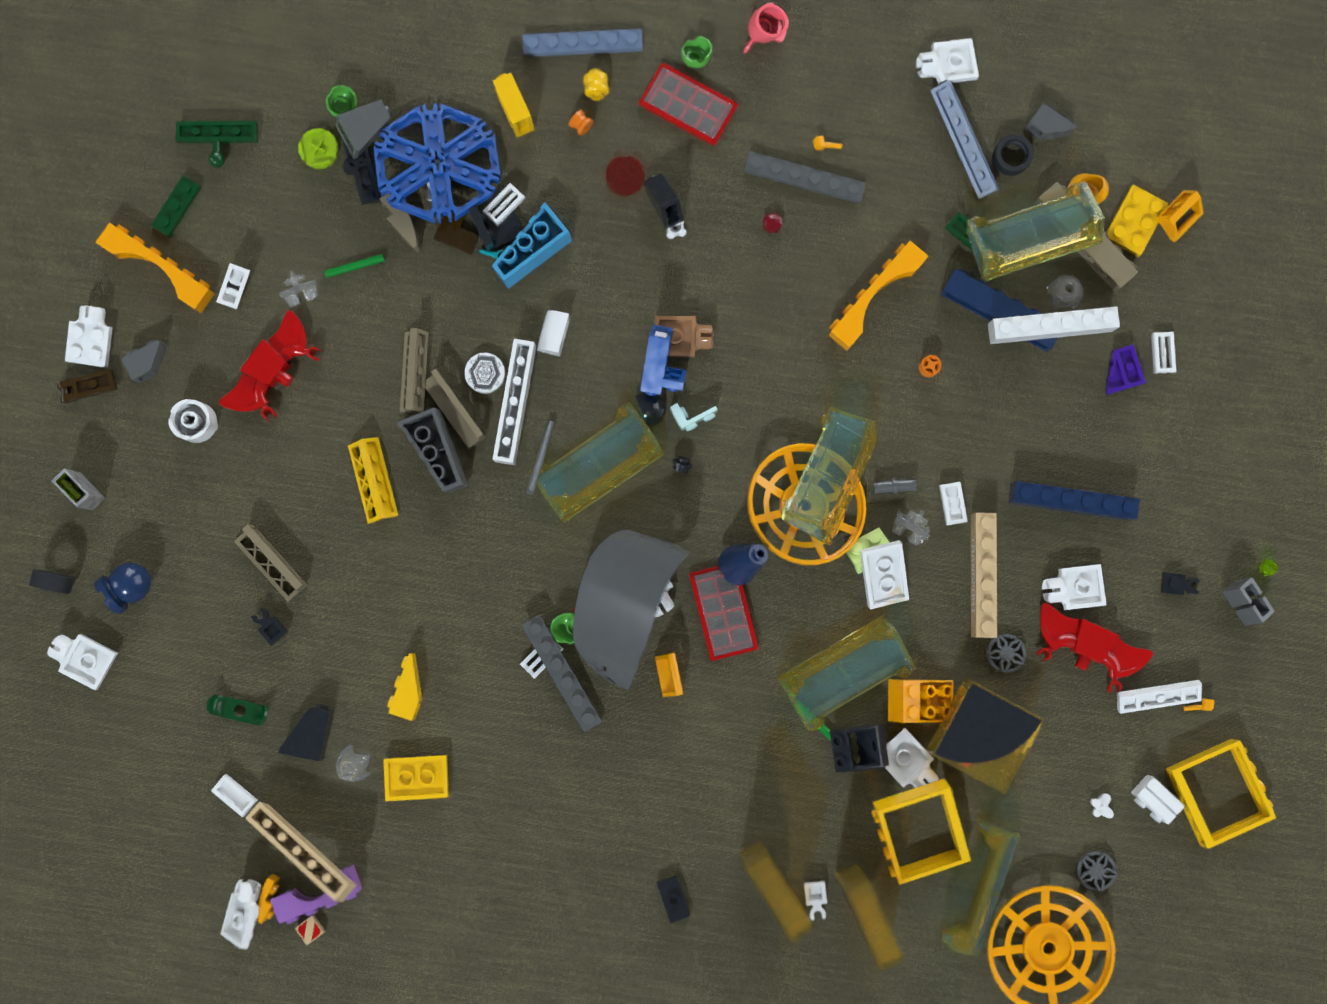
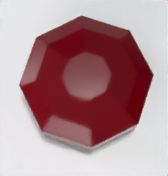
[762,212,783,234]

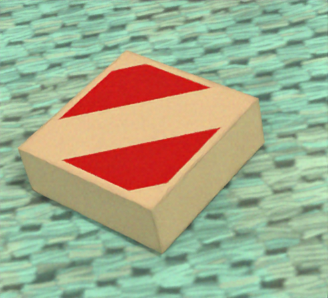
[295,914,325,945]

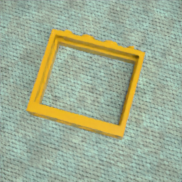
[1165,739,1276,849]
[871,779,971,885]

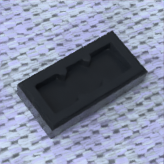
[657,875,690,923]

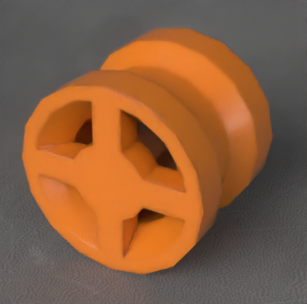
[568,110,594,136]
[919,355,942,378]

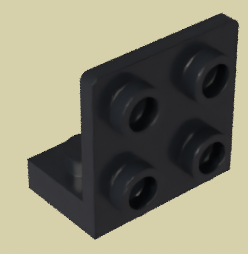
[469,200,522,252]

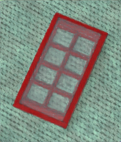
[638,63,738,146]
[689,566,759,661]

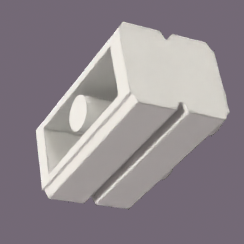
[1131,775,1184,824]

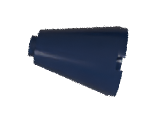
[718,544,768,586]

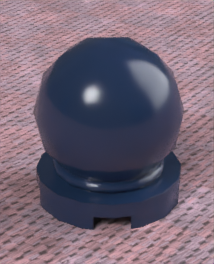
[94,563,151,614]

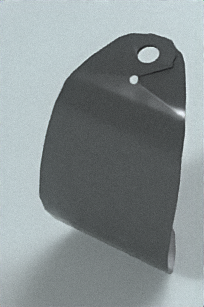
[573,530,691,690]

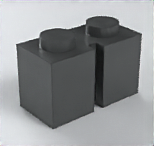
[1222,577,1275,626]

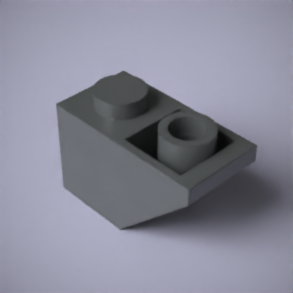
[1025,103,1076,140]
[121,340,167,383]

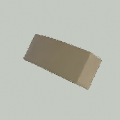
[380,194,420,253]

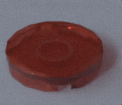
[605,156,645,197]

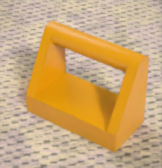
[1156,190,1204,242]
[655,652,683,697]

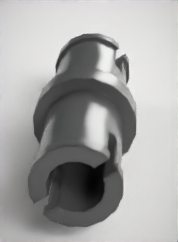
[873,478,916,494]

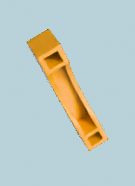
[95,223,215,313]
[829,241,928,351]

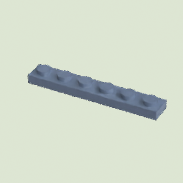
[522,29,643,57]
[931,80,999,199]

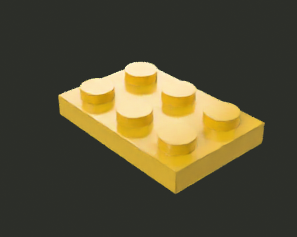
[1106,185,1169,257]
[384,755,449,801]

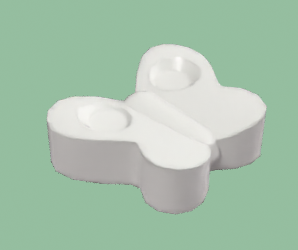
[1090,793,1114,818]

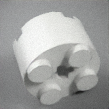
[169,399,218,443]

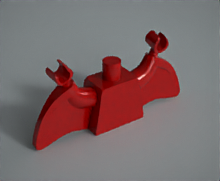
[219,310,322,422]
[1035,603,1153,693]

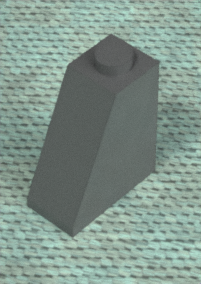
[335,100,391,159]

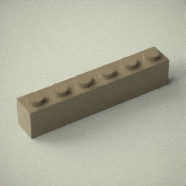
[1034,182,1139,292]

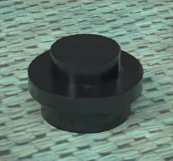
[672,456,693,473]

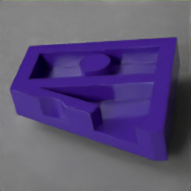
[1105,345,1146,395]

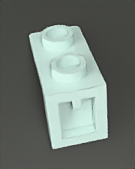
[670,403,718,432]

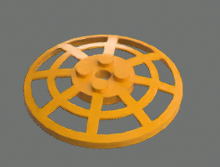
[747,443,866,565]
[987,885,1115,1004]

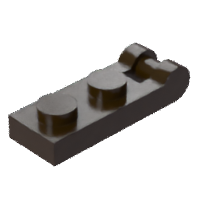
[57,369,118,404]

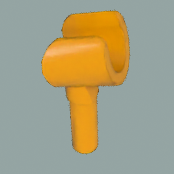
[813,136,842,151]
[1183,699,1214,711]

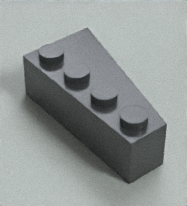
[397,408,469,493]

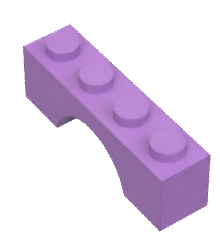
[270,865,362,924]

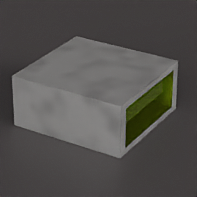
[52,469,105,510]

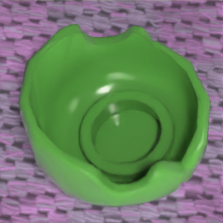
[681,36,713,68]
[326,85,357,117]
[550,613,574,644]

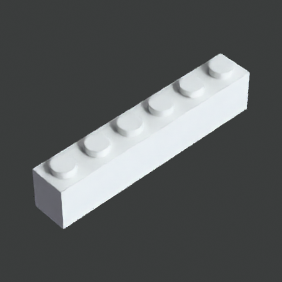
[988,307,1120,344]
[492,339,536,465]

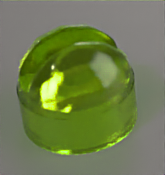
[1259,558,1279,576]

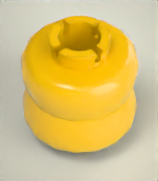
[583,69,609,101]

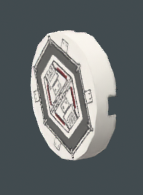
[464,353,506,394]

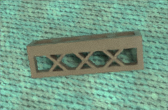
[400,328,429,413]
[425,368,486,449]
[234,524,307,602]

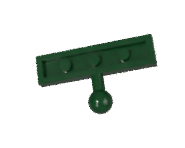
[175,121,258,168]

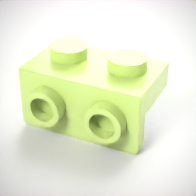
[846,527,890,574]

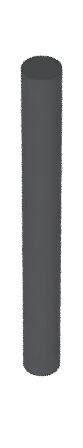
[526,421,555,495]

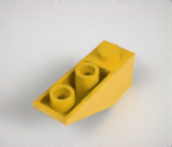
[387,653,422,721]

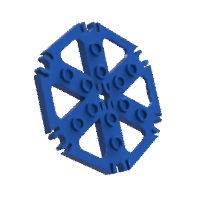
[373,103,501,223]

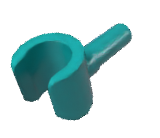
[480,248,504,260]

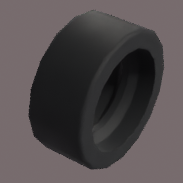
[992,135,1033,176]
[29,569,74,594]

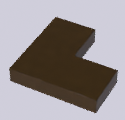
[434,203,479,255]

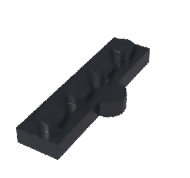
[342,138,382,205]

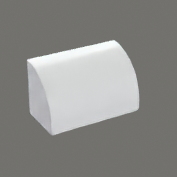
[537,311,570,356]

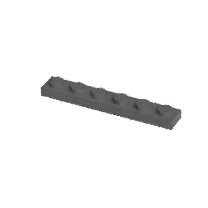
[744,151,866,204]
[521,614,602,732]

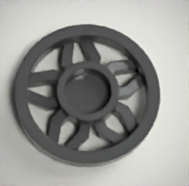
[986,634,1026,673]
[1076,851,1117,891]

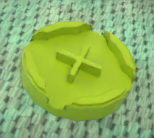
[298,128,339,169]

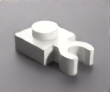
[803,881,827,920]

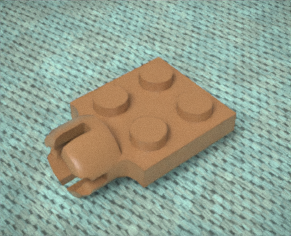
[655,316,714,358]

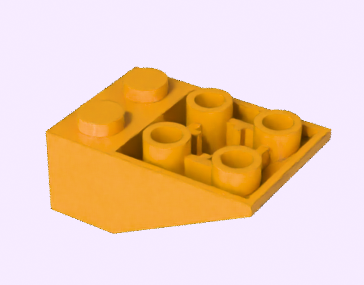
[888,679,954,723]

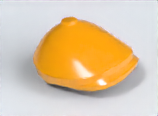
[1067,174,1109,206]

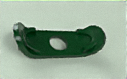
[206,694,268,726]

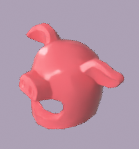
[743,2,789,54]

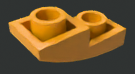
[258,874,280,924]

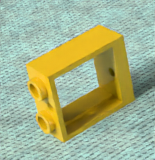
[493,73,535,138]

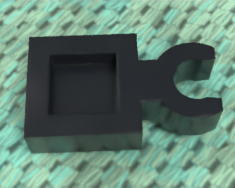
[1161,572,1200,595]
[251,608,288,646]

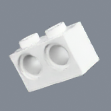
[216,263,250,309]

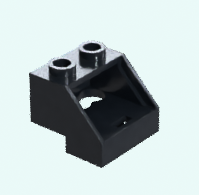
[830,724,889,772]

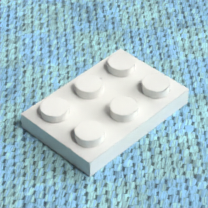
[860,541,909,609]

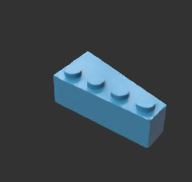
[492,202,572,289]

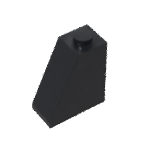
[643,173,684,229]
[278,704,335,761]

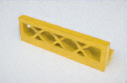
[348,437,398,524]

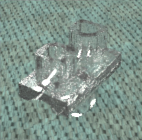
[279,271,318,307]
[892,509,930,546]

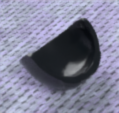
[635,392,666,428]

